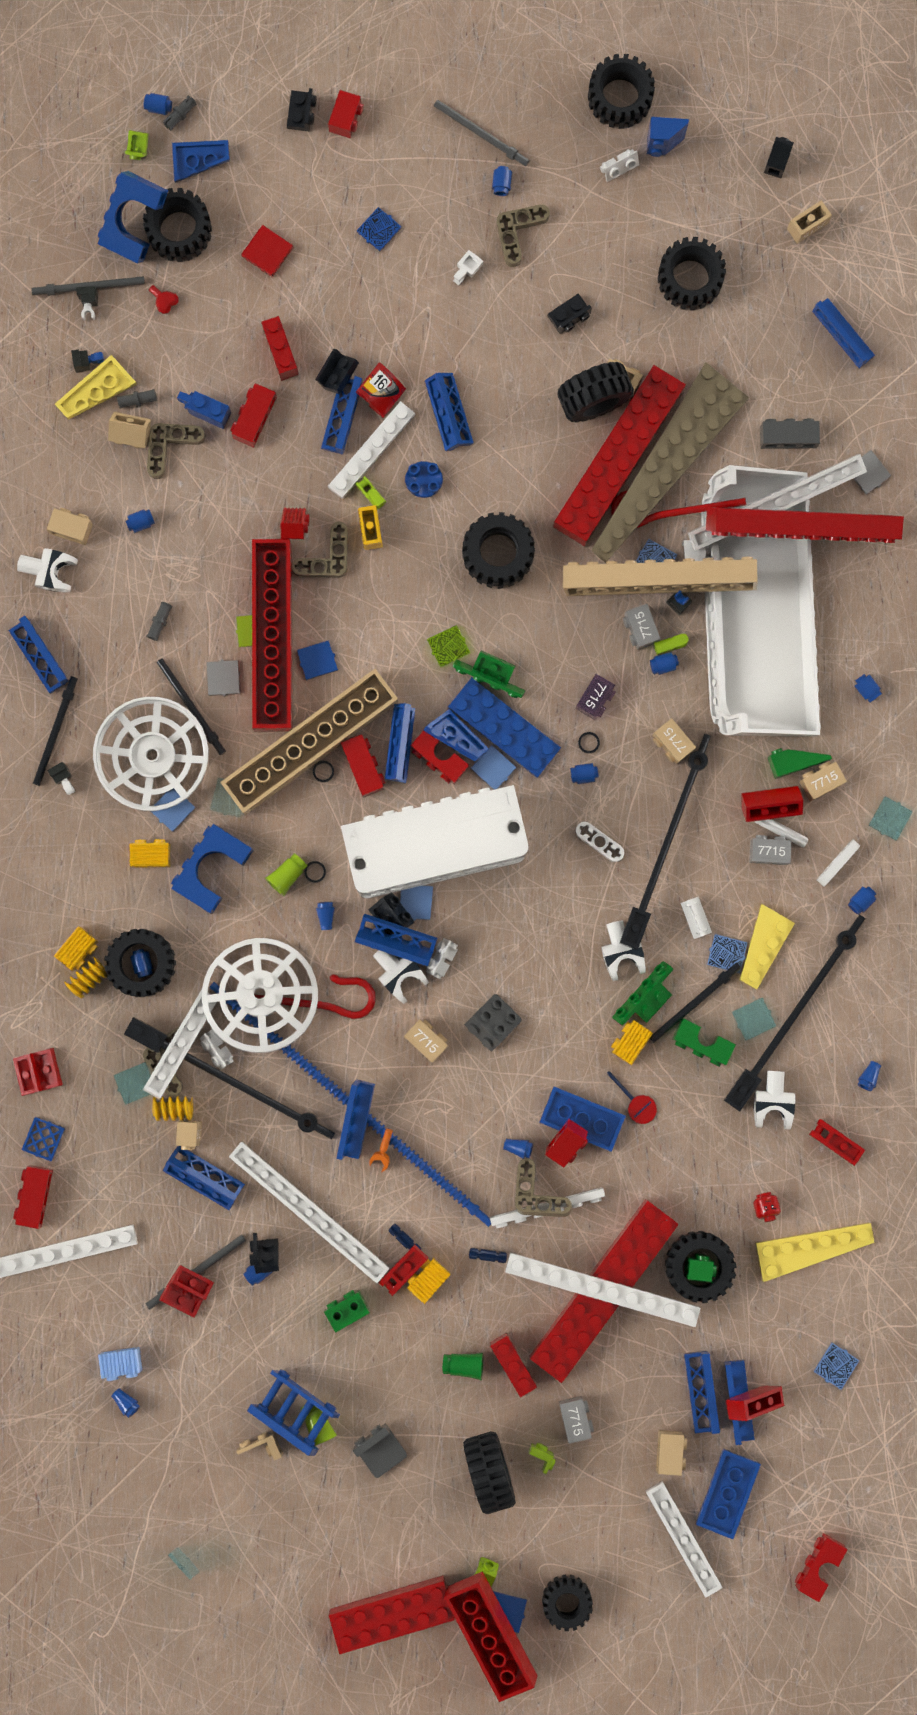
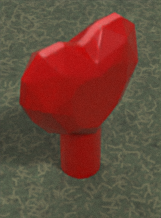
[149,285,179,314]

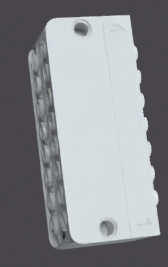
[341,785,528,898]

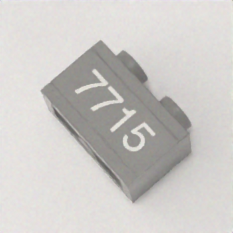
[623,604,661,650]
[749,835,791,865]
[559,1396,594,1444]

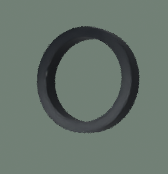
[578,732,600,754]
[313,761,334,782]
[304,861,326,883]

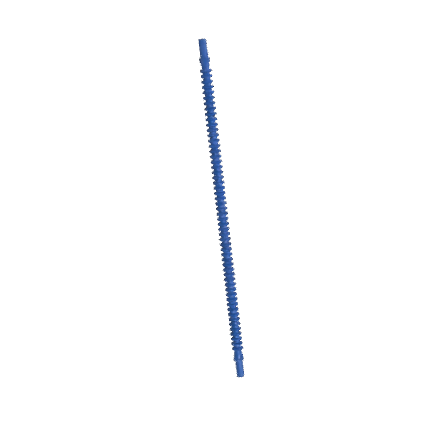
[209,982,491,1227]

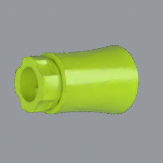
[265,853,307,896]
[301,1405,337,1446]

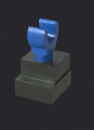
[71,349,104,373]
[666,590,692,616]

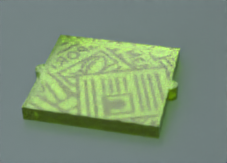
[427,625,470,668]

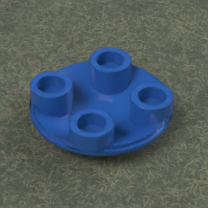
[405,461,443,498]

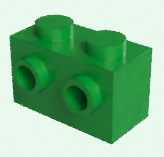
[684,1253,716,1282]
[324,1290,370,1333]

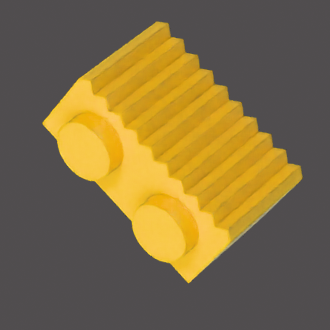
[358,505,383,550]
[129,839,170,868]
[54,926,99,971]
[611,1020,653,1065]
[407,1257,451,1304]

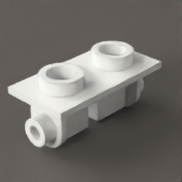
[600,149,639,182]
[680,897,712,939]
[426,938,458,979]
[200,1029,234,1070]

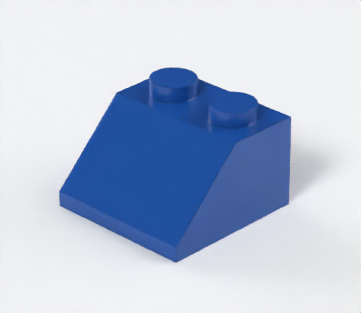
[646,117,689,157]

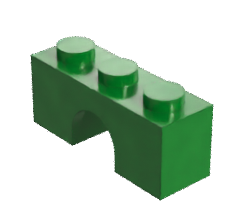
[672,1019,736,1067]

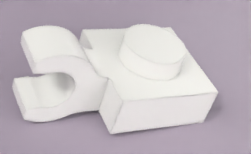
[453,250,483,285]

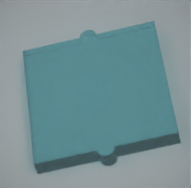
[210,778,242,818]
[869,796,912,841]
[732,998,776,1041]
[114,1062,151,1105]
[168,1548,200,1580]

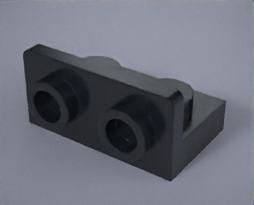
[287,88,317,132]
[547,293,592,334]
[315,349,359,395]
[368,892,414,935]
[249,1233,279,1274]

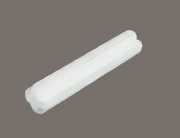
[755,819,808,847]

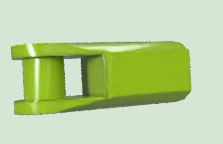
[355,476,386,510]
[653,634,689,656]

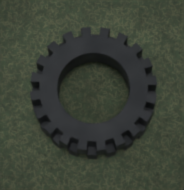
[588,54,655,129]
[143,188,212,262]
[657,237,726,310]
[104,929,176,997]
[665,1231,737,1303]

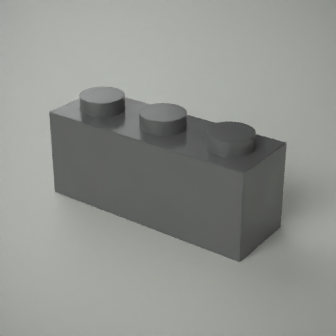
[760,418,820,449]

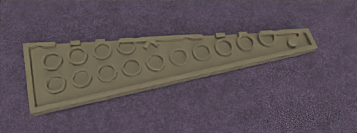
[592,363,749,563]

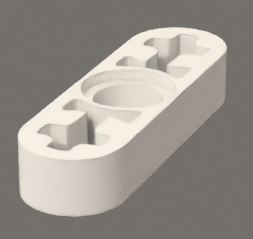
[575,822,624,862]
[817,839,860,886]

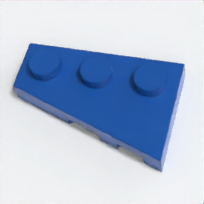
[172,140,230,183]
[423,709,489,762]

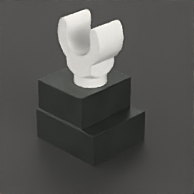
[76,286,98,320]
[47,762,76,795]

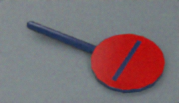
[607,1071,657,1124]

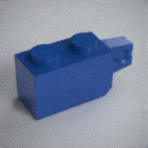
[177,391,231,429]

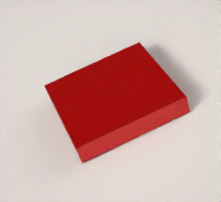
[241,225,294,277]

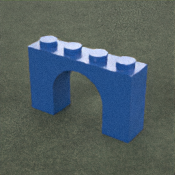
[97,171,168,264]
[171,824,254,914]

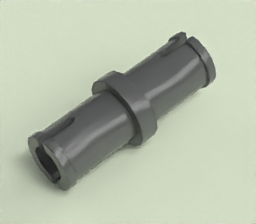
[163,95,197,131]
[117,389,157,409]
[146,602,173,641]

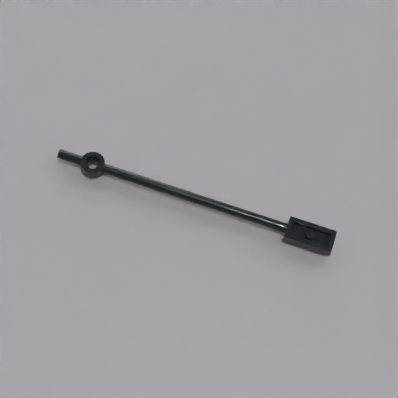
[619,734,711,950]
[724,915,865,1112]
[124,1017,335,1140]

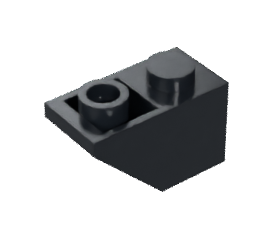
[764,137,794,178]

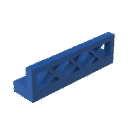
[812,298,875,368]
[425,373,473,451]
[321,376,363,454]
[8,615,69,694]
[385,703,416,783]
[355,914,437,966]
[336,1079,375,1160]
[163,1146,245,1210]
[684,1351,720,1434]
[725,1359,755,1445]

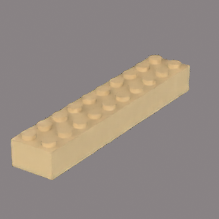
[563,556,757,596]
[220,669,399,815]

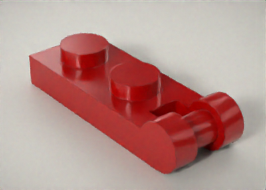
[809,1119,865,1166]
[378,1244,429,1296]

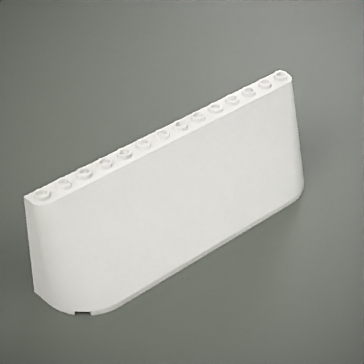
[701,465,821,736]

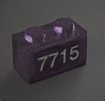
[575,674,616,720]

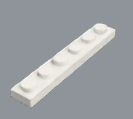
[328,401,415,500]
[143,990,217,1099]
[490,1187,605,1228]
[646,1481,723,1598]

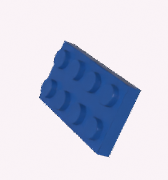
[539,1086,626,1152]
[696,1449,761,1539]

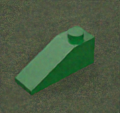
[768,748,832,779]

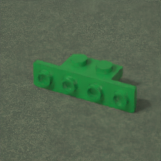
[452,650,525,698]
[612,961,674,1026]

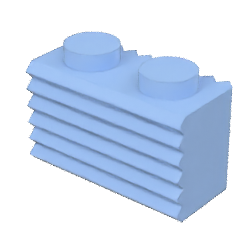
[98,1347,142,1381]

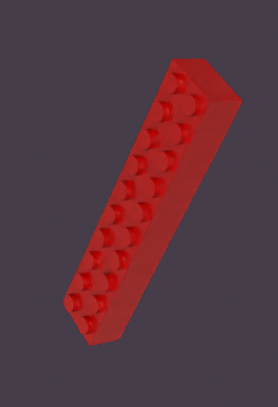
[553,365,686,547]
[706,507,904,543]
[252,539,293,732]
[529,1199,679,1383]

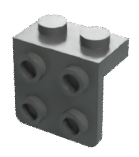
[464,994,522,1052]
[353,1423,407,1478]

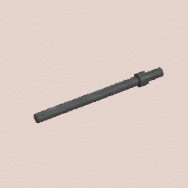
[434,100,530,167]
[32,276,145,296]
[145,1234,246,1310]

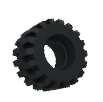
[542,1574,593,1632]

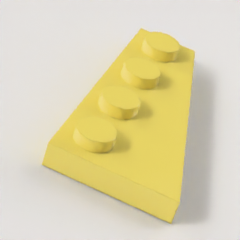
[55,355,137,420]
[739,904,795,990]

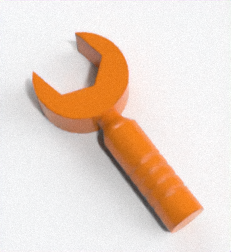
[369,1128,393,1172]

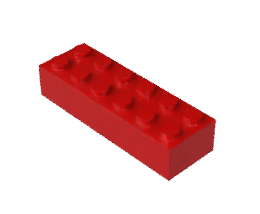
[444,1571,538,1702]
[329,1575,454,1655]

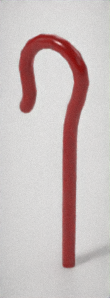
[611,490,746,528]
[254,974,376,1019]

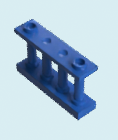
[247,1369,340,1456]

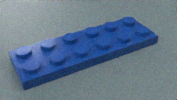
[448,677,561,778]

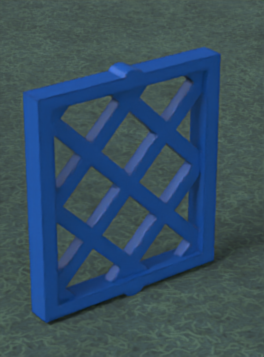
[22,1117,65,1161]

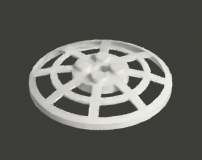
[93,697,209,811]
[202,938,318,1053]

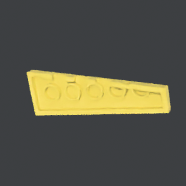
[755,1223,875,1282]

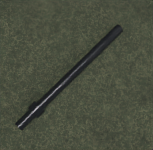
[156,658,226,755]
[32,676,78,786]
[650,963,741,1043]

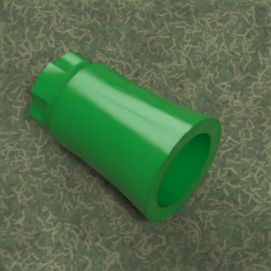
[442,1353,484,1381]

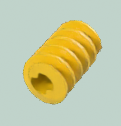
[64,957,108,999]
[152,1096,194,1121]

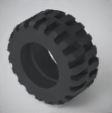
[557,362,634,423]
[462,512,535,589]
[463,1431,516,1514]

